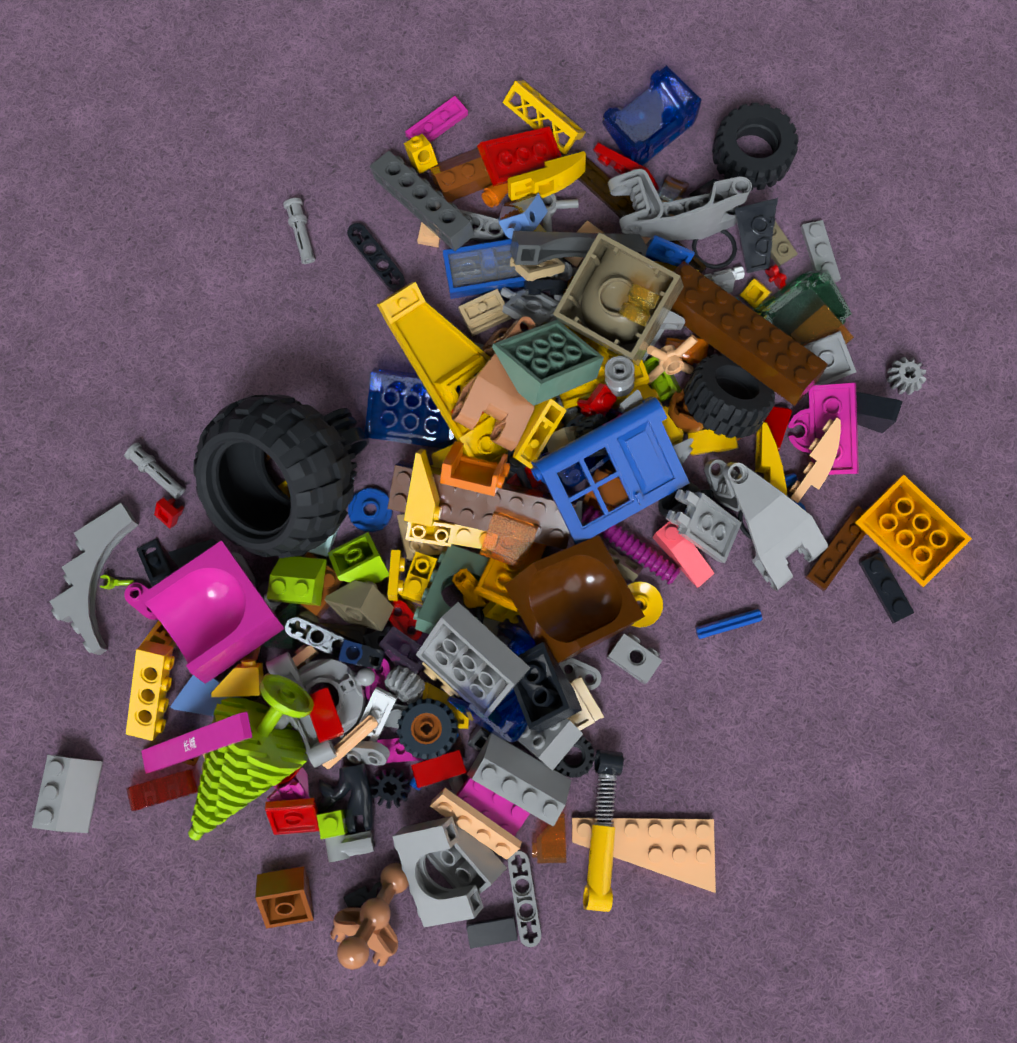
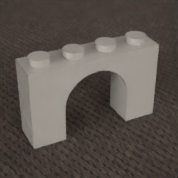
[392,816,483,927]

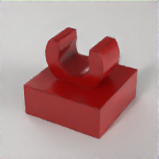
[154,498,184,529]

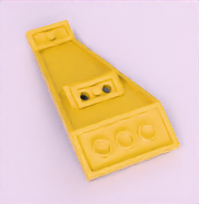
[377,282,507,463]

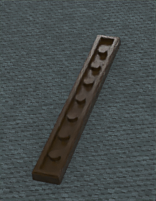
[578,157,707,274]

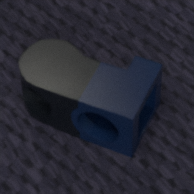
[337,640,385,670]

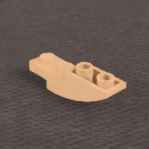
[790,417,841,503]

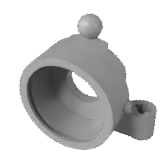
[266,652,375,768]

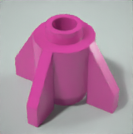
[267,767,309,802]

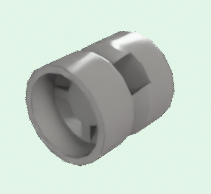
[605,356,635,397]

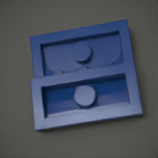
[645,235,695,267]

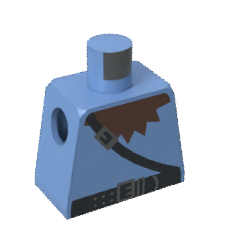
[498,193,548,239]

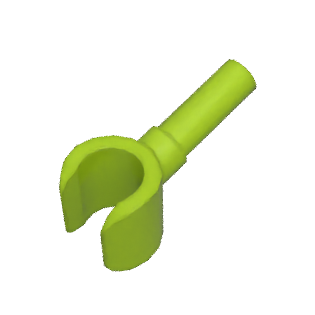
[99,575,134,590]

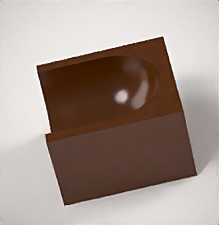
[504,535,645,664]

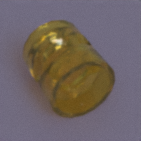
[618,283,660,327]

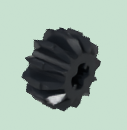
[371,768,411,809]

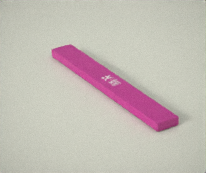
[141,712,252,774]

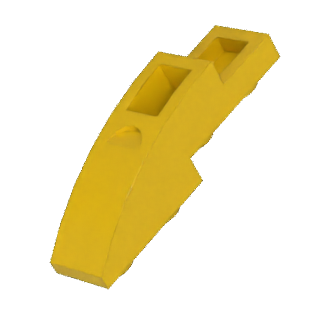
[508,151,586,201]
[405,520,499,551]

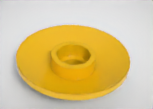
[628,582,663,628]

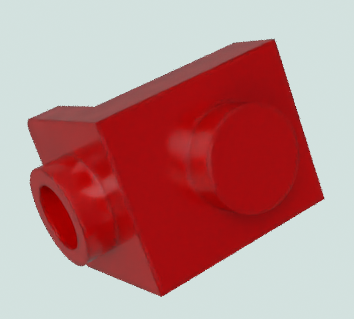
[576,383,617,417]

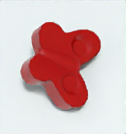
[765,264,787,290]

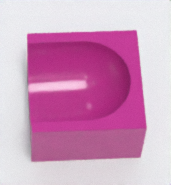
[140,540,285,684]

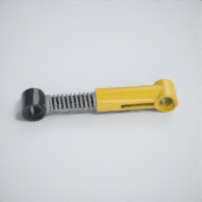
[583,749,624,912]

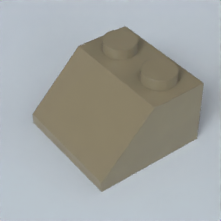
[324,580,394,631]

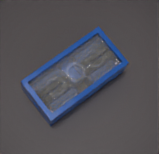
[443,239,526,299]

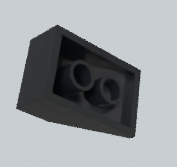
[514,642,582,731]

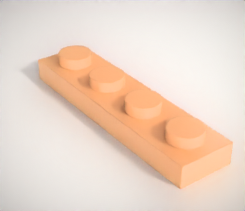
[430,788,522,860]

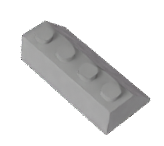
[467,733,571,827]

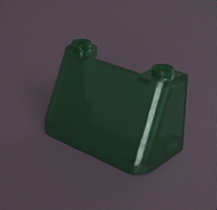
[753,270,852,345]

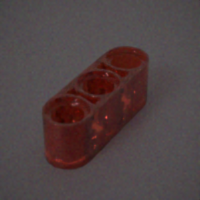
[126,769,198,812]

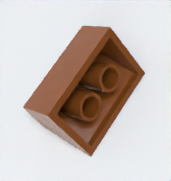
[428,148,492,203]

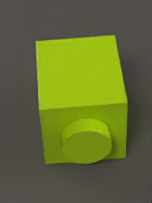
[317,809,348,839]

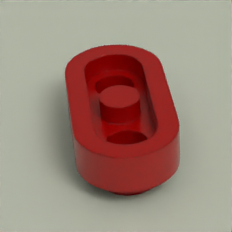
[389,600,423,642]

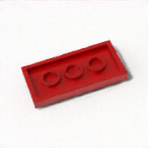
[477,126,562,187]

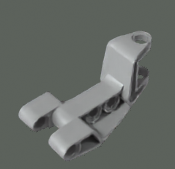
[608,169,752,241]
[704,459,828,591]

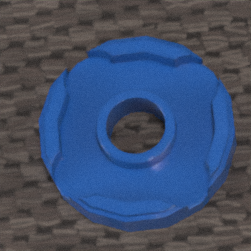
[348,488,393,533]

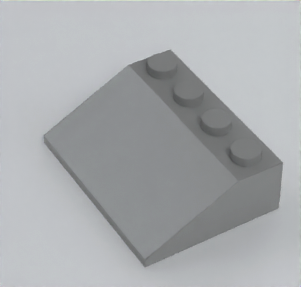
[416,602,530,719]

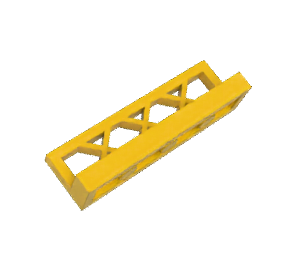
[502,80,586,154]

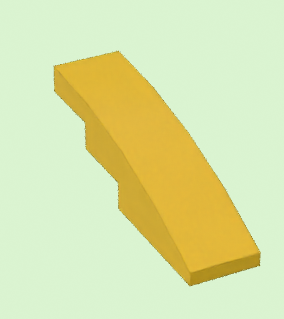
[755,423,787,496]

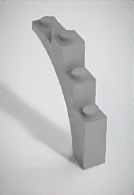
[49,503,139,655]

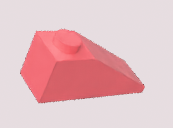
[652,521,714,588]

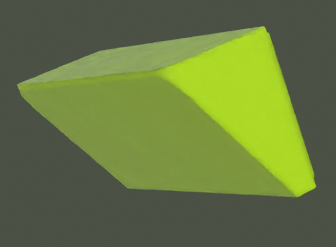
[644,356,682,402]

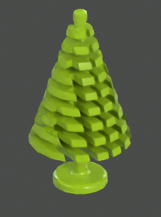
[188,674,314,840]

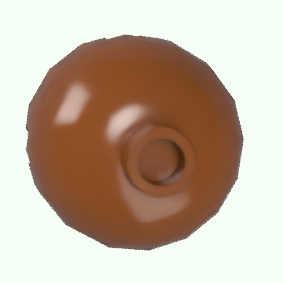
[668,389,704,433]

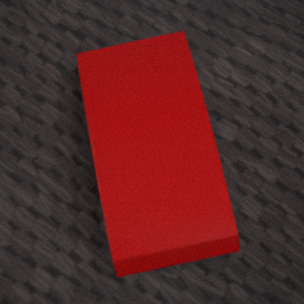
[411,750,466,788]

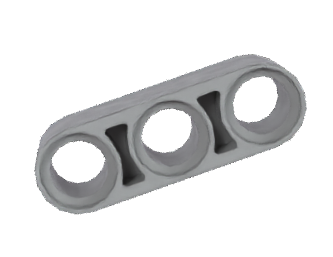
[458,209,504,243]

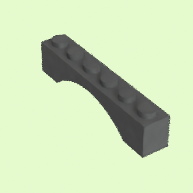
[510,231,647,265]

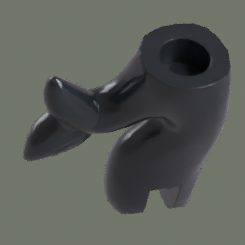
[318,764,374,833]

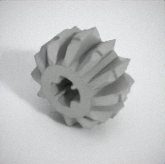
[887,357,926,395]
[384,666,425,704]

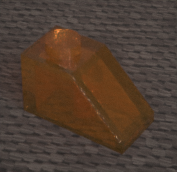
[532,812,566,863]

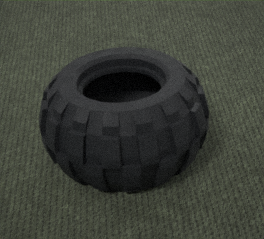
[193,395,354,558]

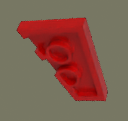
[593,143,660,191]

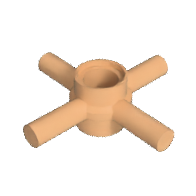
[647,335,698,385]

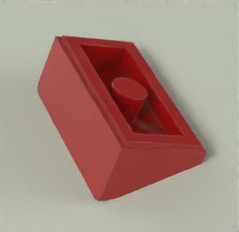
[755,407,792,451]
[309,687,344,743]

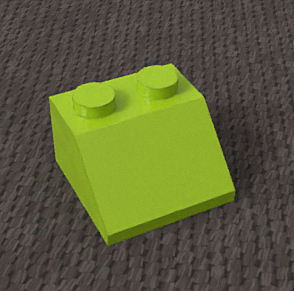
[328,532,389,584]
[267,556,327,606]

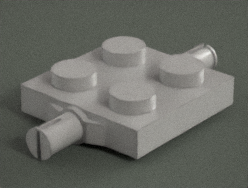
[500,287,565,327]

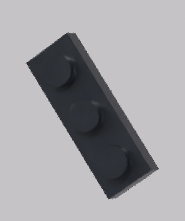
[859,552,914,624]

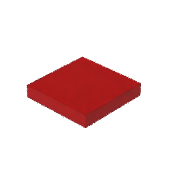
[265,798,319,835]

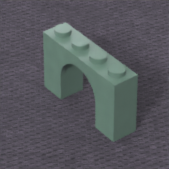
[413,545,490,634]

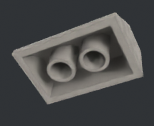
[32,755,103,833]
[426,824,507,894]

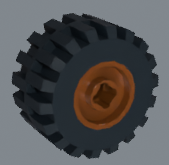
[397,698,459,759]

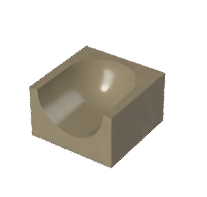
[553,232,684,366]

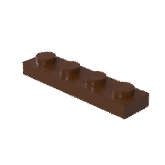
[805,506,866,591]

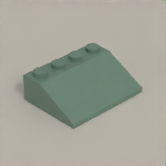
[492,320,604,406]

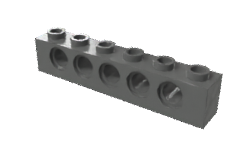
[369,151,474,251]

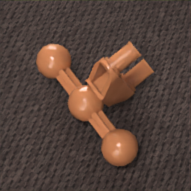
[330,862,409,970]

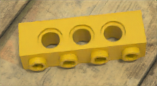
[126,640,175,741]

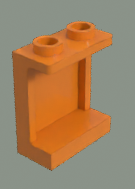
[440,441,510,496]

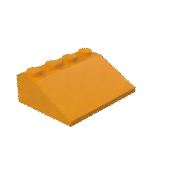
[855,475,972,587]

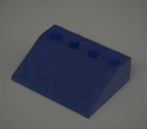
[365,368,460,449]

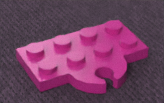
[788,383,859,475]

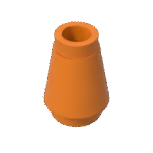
[481,183,508,207]

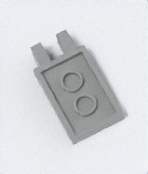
[666,489,742,563]

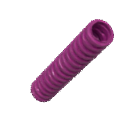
[581,505,681,585]

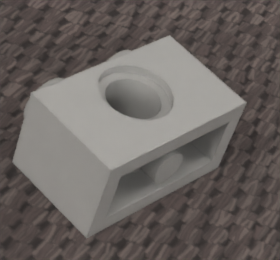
[607,633,662,685]

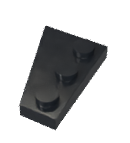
[734,198,778,273]

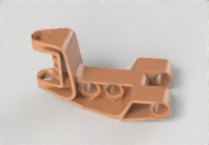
[452,316,536,451]

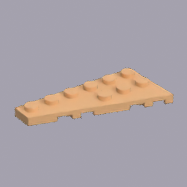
[572,818,716,893]

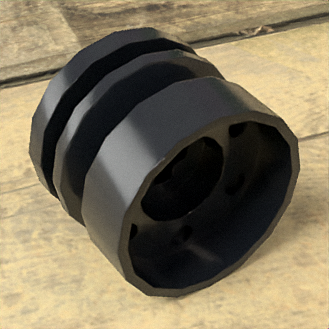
[324,408,369,456]

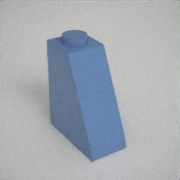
[170,675,243,716]

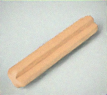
[322,715,378,769]

